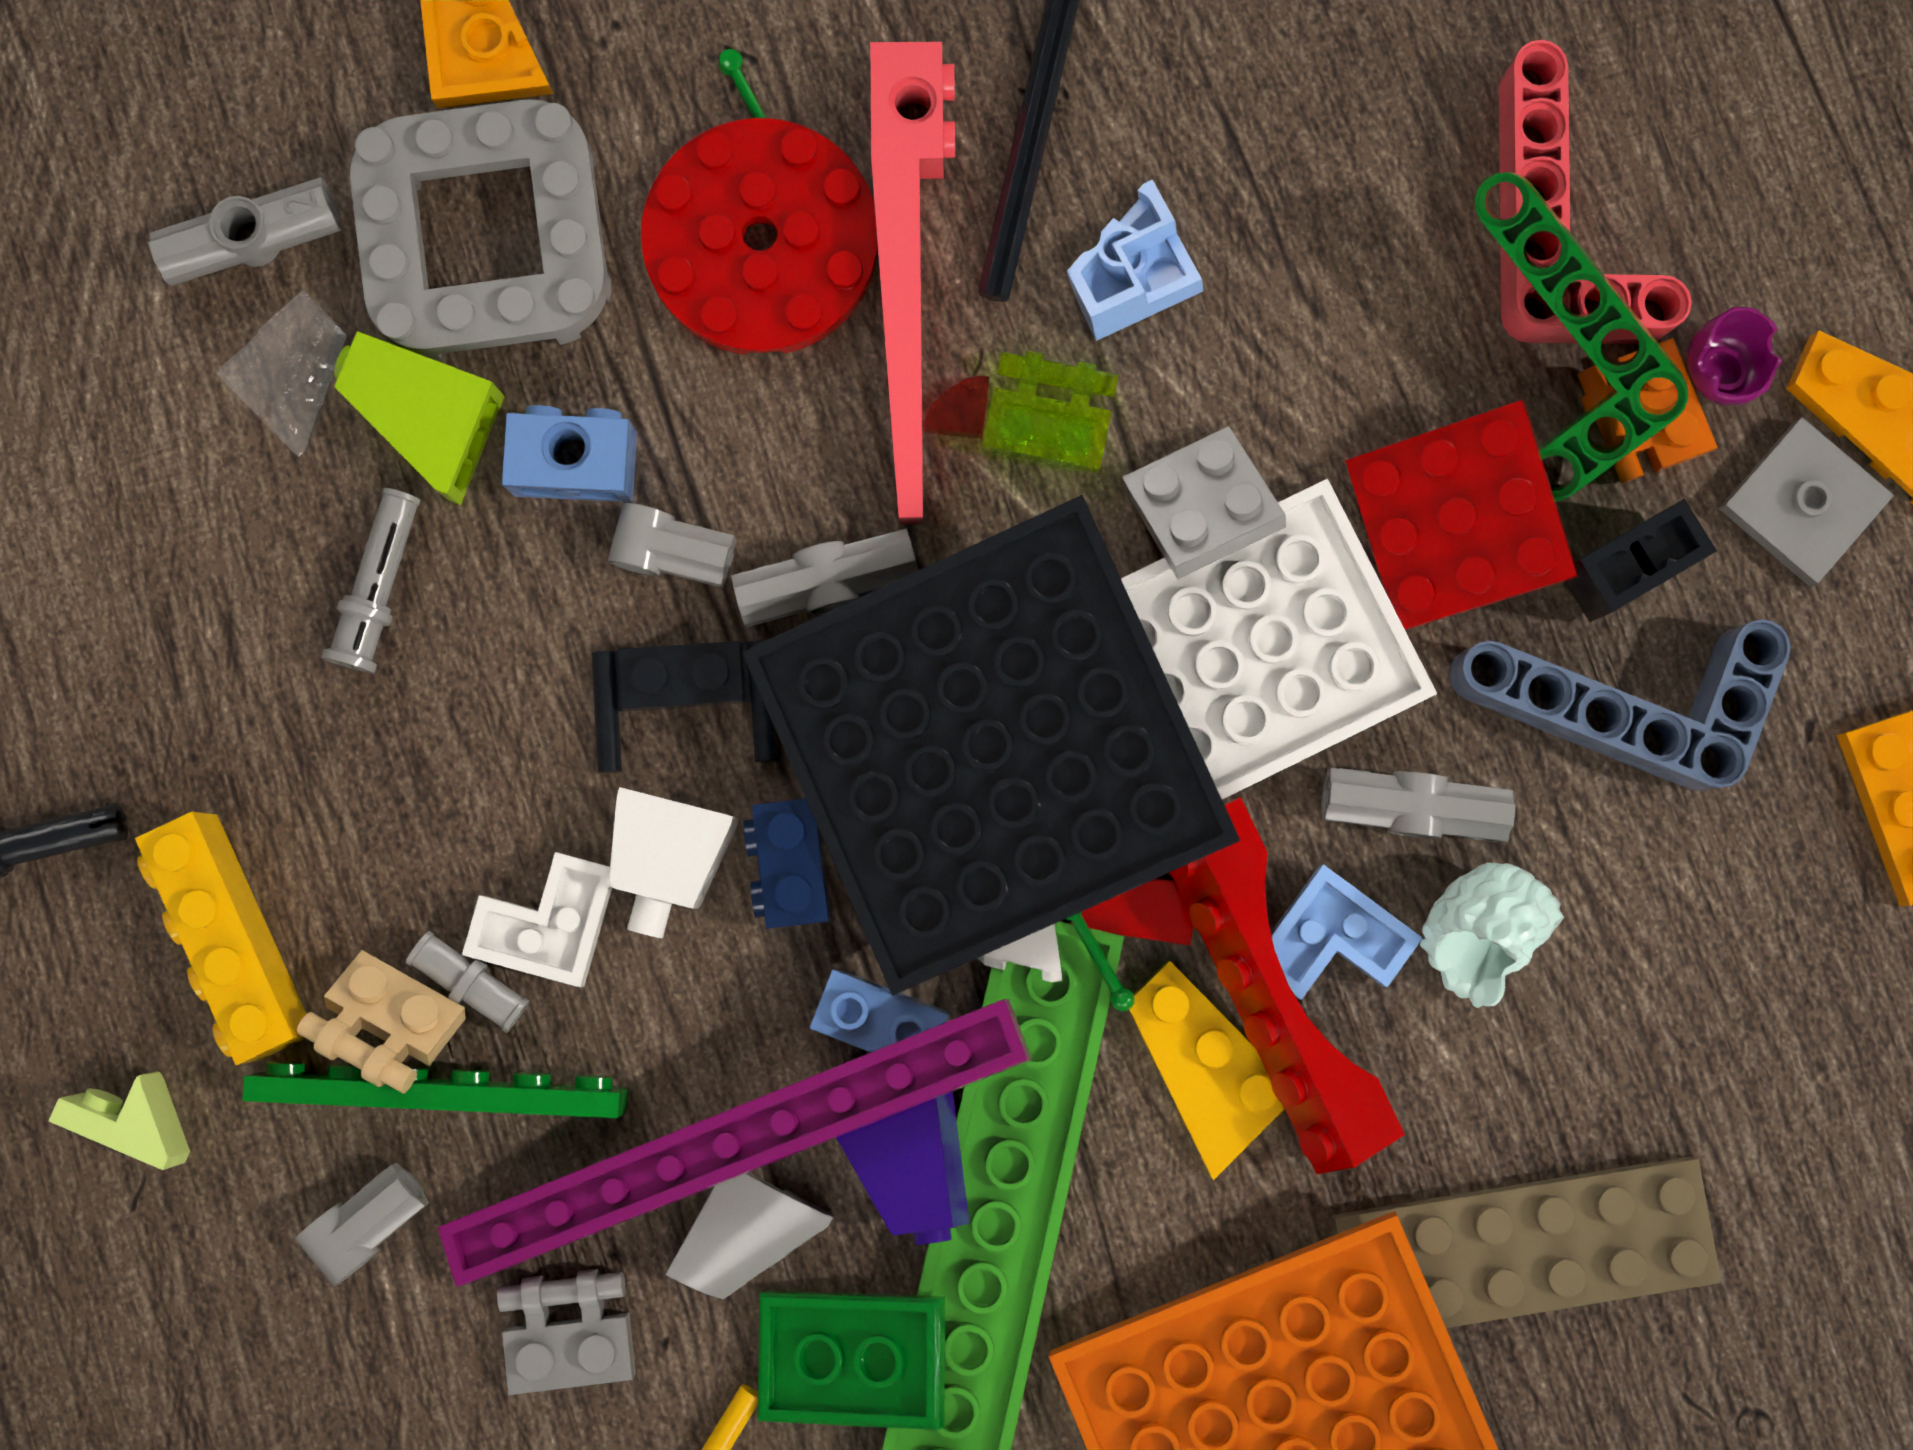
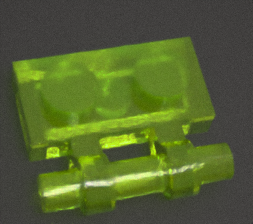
[982,350,1119,474]

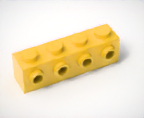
[135,811,307,1065]

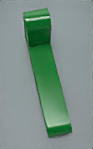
[1475,172,1688,501]

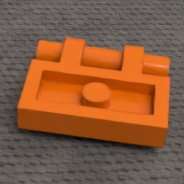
[1577,338,1718,484]

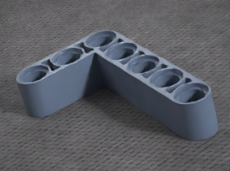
[1449,619,1791,791]

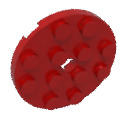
[641,118,878,355]

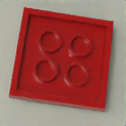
[1345,400,1579,631]

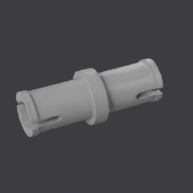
[406,931,530,1033]

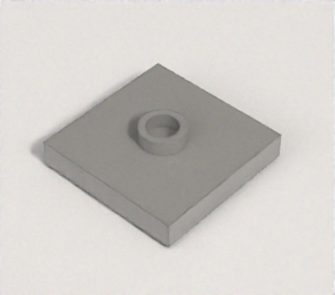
[1718,417,1894,587]

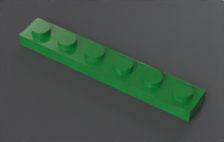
[242,1061,629,1118]

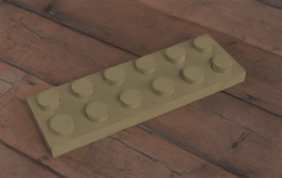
[1331,1156,1722,1328]

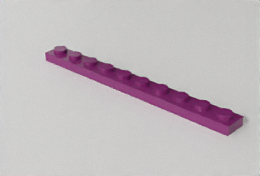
[437,999,1032,1287]

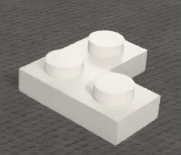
[462,852,612,987]

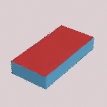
[1069,879,1193,946]

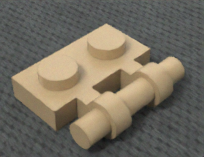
[297,950,466,1094]

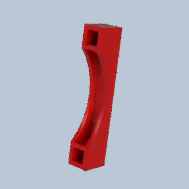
[1169,797,1405,1175]

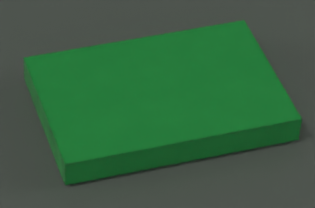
[758,1290,945,1430]

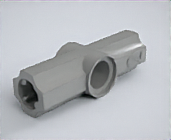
[148,177,342,286]
[731,528,918,627]
[1321,768,1516,843]

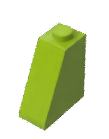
[334,331,505,505]

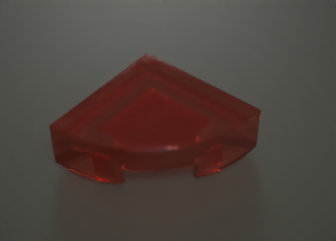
[924,376,989,439]

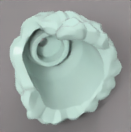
[1420,863,1565,1008]

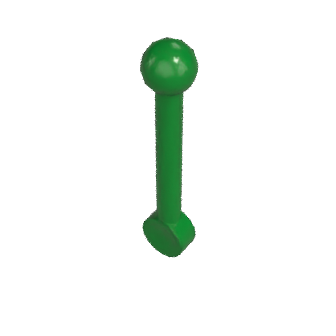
[718,49,766,118]
[1066,912,1135,1012]

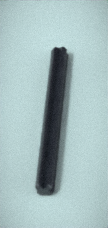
[979,0,1079,302]

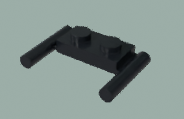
[591,640,779,773]

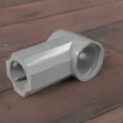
[607,503,736,588]
[295,1162,429,1288]

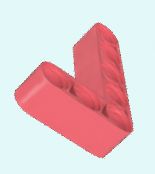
[1499,40,1692,344]

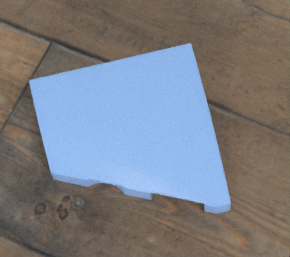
[1067,180,1203,341]

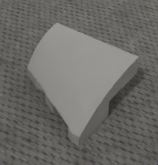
[666,1172,834,1299]

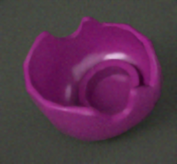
[1687,307,1782,406]

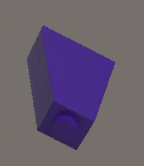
[836,1092,970,1245]

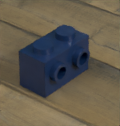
[743,798,833,929]

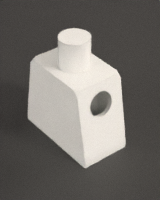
[609,787,739,938]

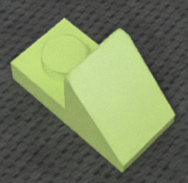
[49,1071,190,1170]

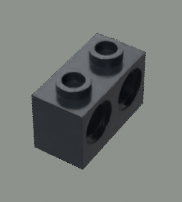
[1565,499,1717,622]

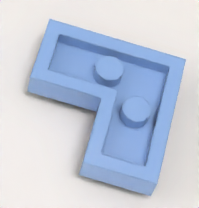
[1271,864,1423,1000]

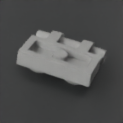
[497,1269,636,1395]

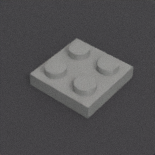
[1122,426,1286,579]

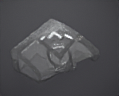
[215,290,347,457]

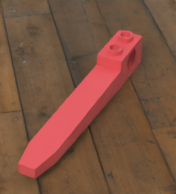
[870,42,955,524]

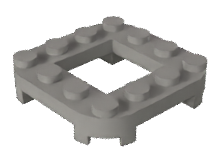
[350,99,611,361]

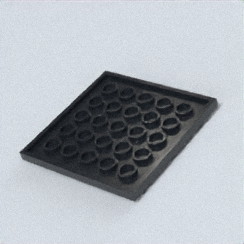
[742,495,1241,996]

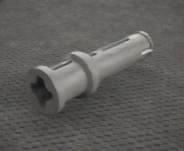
[321,488,421,674]

